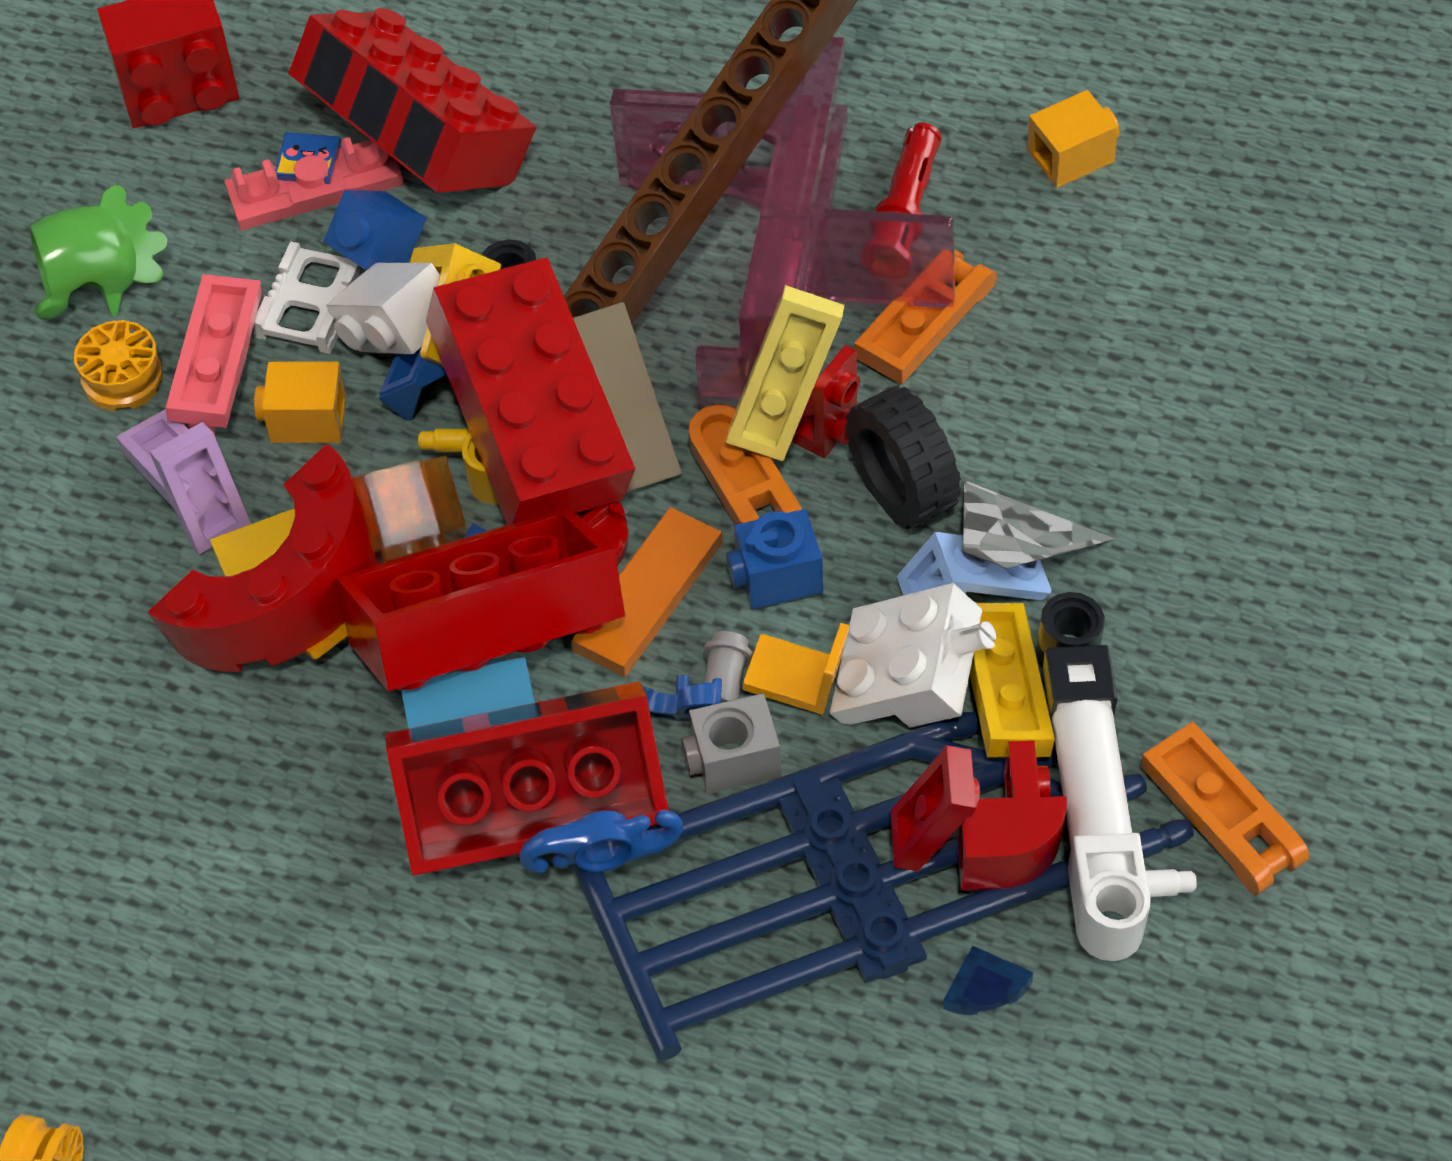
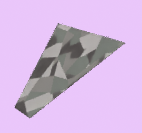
[963,480,1115,569]

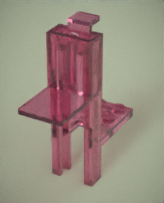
[609,37,955,398]

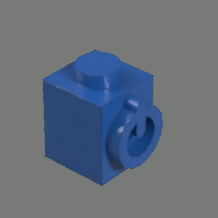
[726,509,823,610]

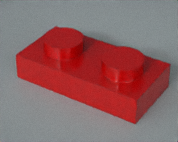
[891,745,980,872]

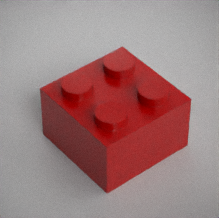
[97,0,240,129]

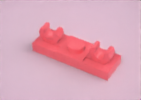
[224,137,404,231]
[166,274,262,436]

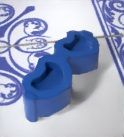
[644,675,722,720]

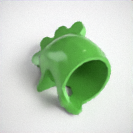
[29,185,167,319]

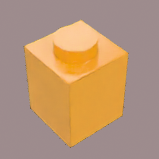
[1027,90,1120,188]
[254,362,346,443]

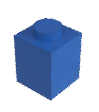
[323,190,427,269]

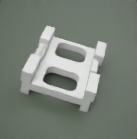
[253,241,367,354]

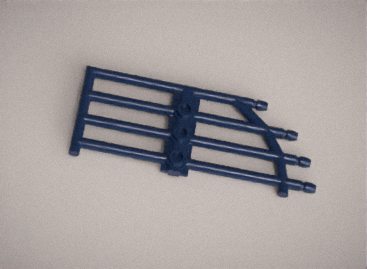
[571,711,1194,1061]

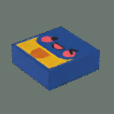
[275,132,341,184]

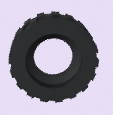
[845,385,961,529]

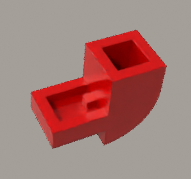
[956,740,1067,890]

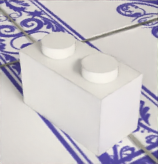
[326,263,440,354]

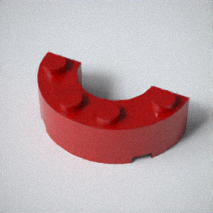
[147,444,382,672]

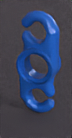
[519,810,683,873]

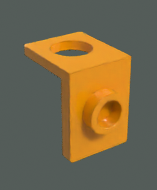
[742,623,850,715]

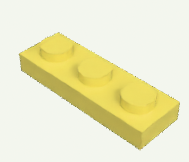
[726,285,844,461]

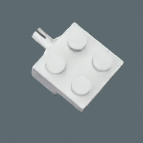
[830,583,996,728]

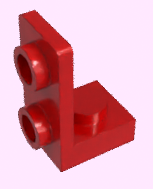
[791,345,860,459]

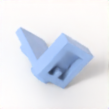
[896,532,1051,600]

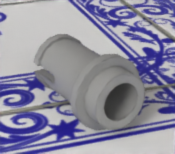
[703,631,753,703]

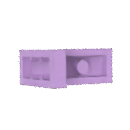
[116,409,251,555]

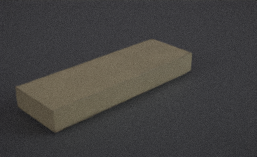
[573,302,682,493]

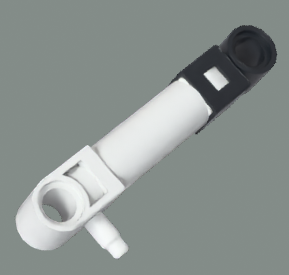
[1036,592,1197,961]

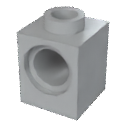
[681,693,781,794]

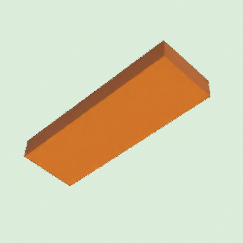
[571,507,723,677]

